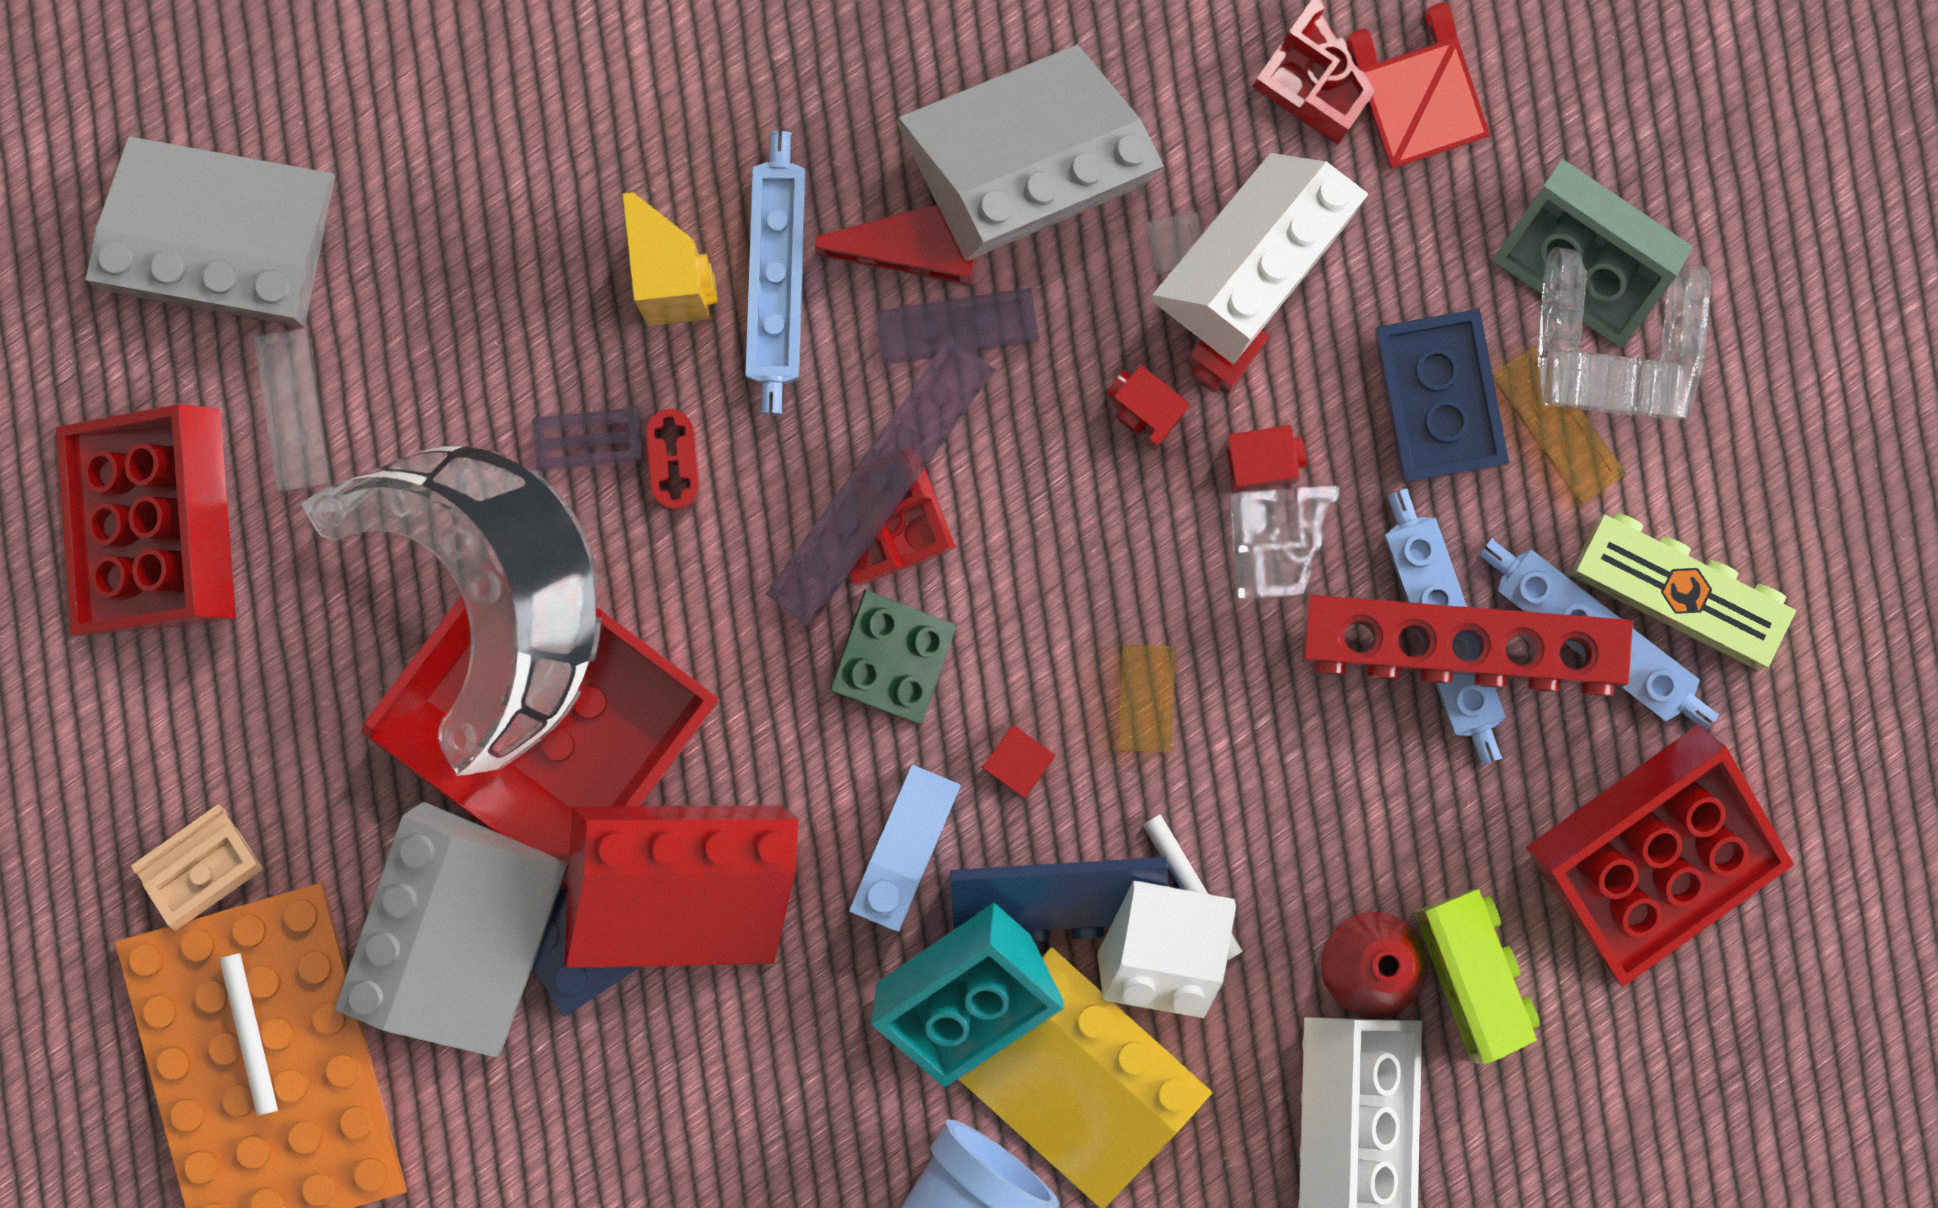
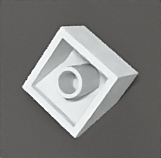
[1098,881,1236,1018]

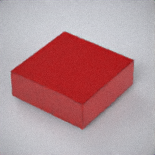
[982,725,1056,799]

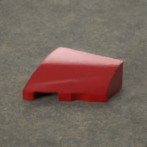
[1252,0,1375,145]
[851,448,956,586]

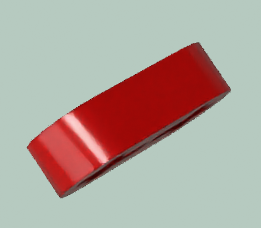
[646,409,700,511]

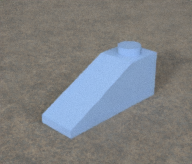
[849,765,961,932]

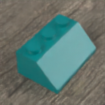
[871,902,1064,1088]

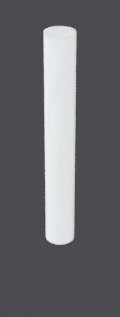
[1143,814,1243,961]
[219,954,278,1116]

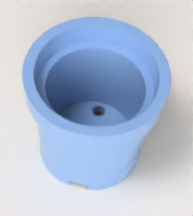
[901,1119,1059,1208]

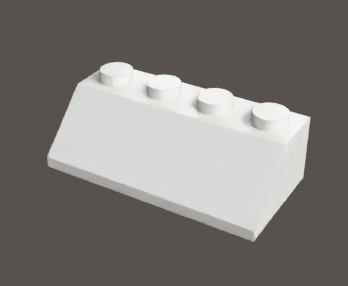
[1150,153,1368,365]
[1298,1017,1422,1208]

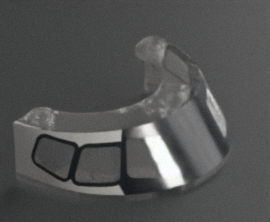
[301,446,601,776]

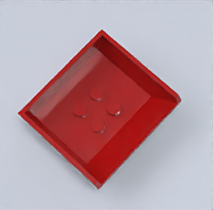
[361,552,720,888]

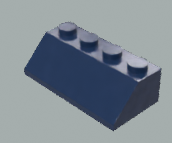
[950,857,1168,941]

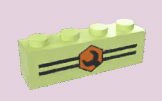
[1569,512,1796,671]

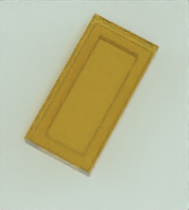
[1118,644,1176,753]

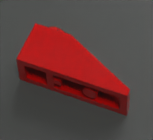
[815,205,976,286]

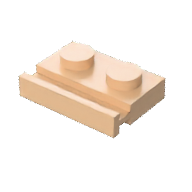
[131,804,263,931]

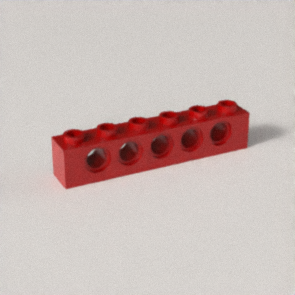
[1302,595,1633,696]

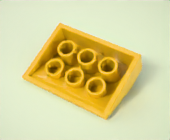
[958,947,1213,1208]

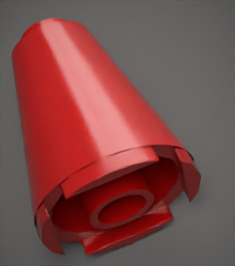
[1321,912,1428,1018]

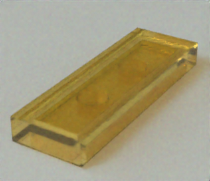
[1492,345,1626,506]

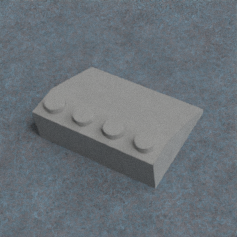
[896,44,1164,261]
[86,136,335,328]
[334,802,569,1058]

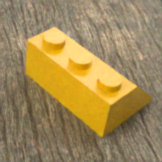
[623,192,718,326]

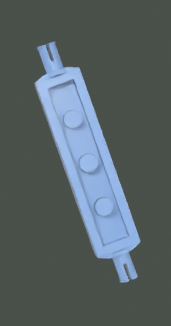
[746,131,806,415]
[1384,489,1506,765]
[1478,538,1719,731]

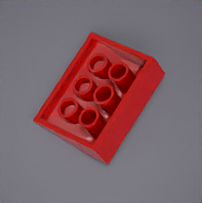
[56,404,236,636]
[1526,725,1794,987]
[564,805,799,968]

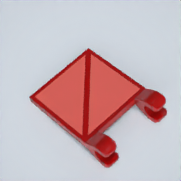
[1346,2,1491,170]

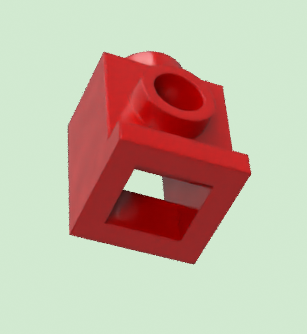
[1105,364,1190,451]

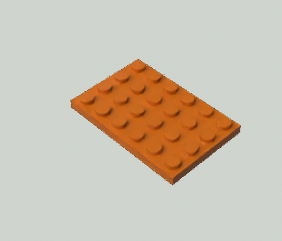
[115,883,408,1208]

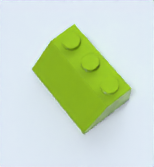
[1413,889,1540,1065]

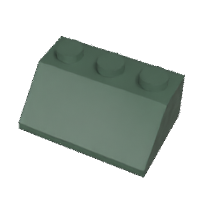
[1492,159,1693,348]

